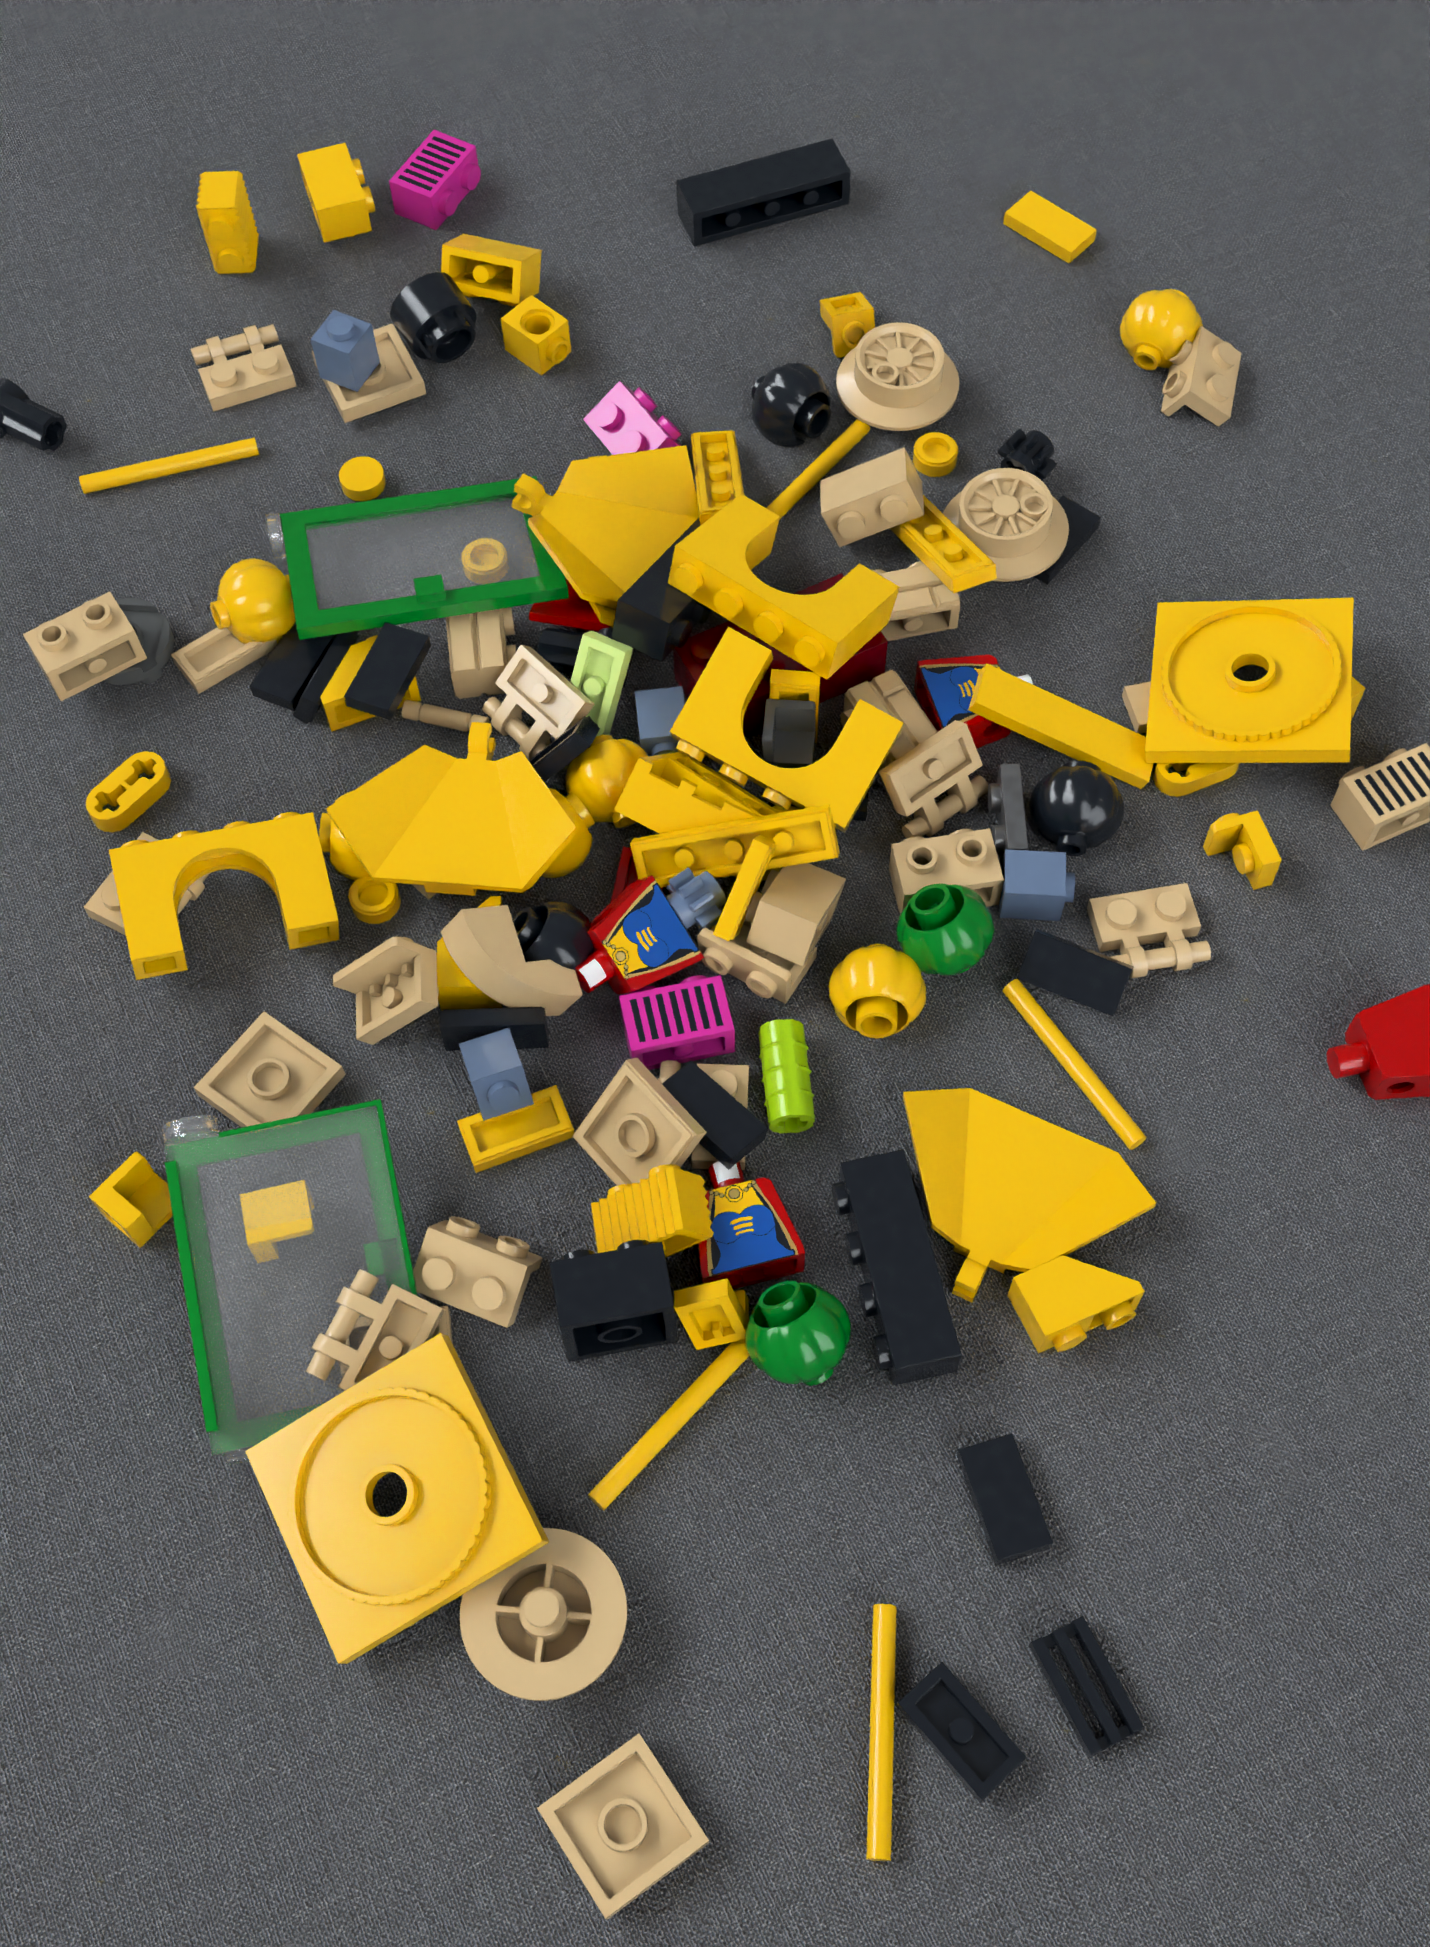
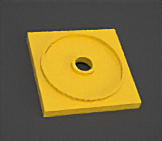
[1145,598,1354,763]
[245,1333,549,1664]

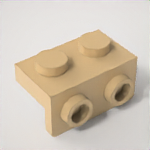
[1161,326,1241,427]
[697,920,817,1004]
[333,936,439,1045]
[414,1216,542,1328]

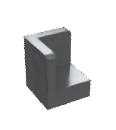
[762,699,816,768]

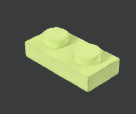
[570,630,633,737]

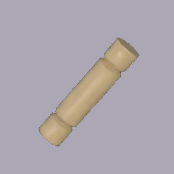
[402,700,489,732]

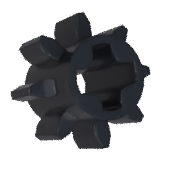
[998,429,1057,481]

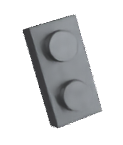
[988,763,1028,862]

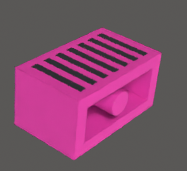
[389,130,481,230]
[619,975,735,1070]

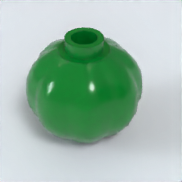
[896,883,994,976]
[745,1281,851,1386]

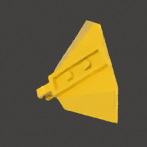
[511,445,699,609]
[326,722,577,896]
[903,1088,1156,1303]

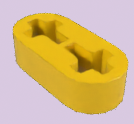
[86,751,171,833]
[1153,763,1240,797]

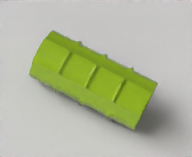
[758,1019,815,1134]

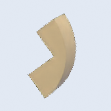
[441,905,583,1016]

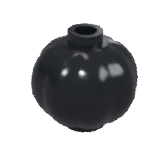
[751,363,831,447]
[1029,761,1124,856]
[512,902,595,988]

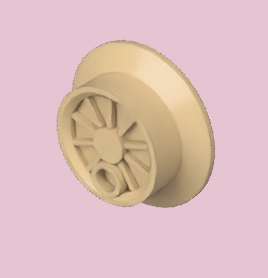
[836,322,959,431]
[943,468,1069,582]
[460,1528,628,1701]

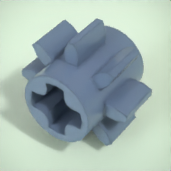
[666,868,727,932]

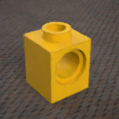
[501,295,572,376]

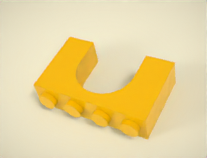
[668,494,900,680]
[669,627,904,833]
[109,812,339,980]

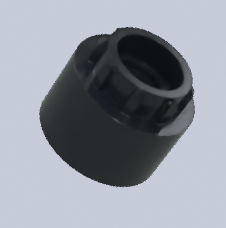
[390,272,477,363]

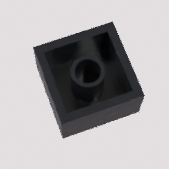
[549,1240,678,1362]

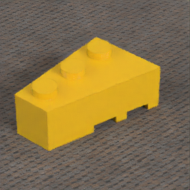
[614,752,781,881]

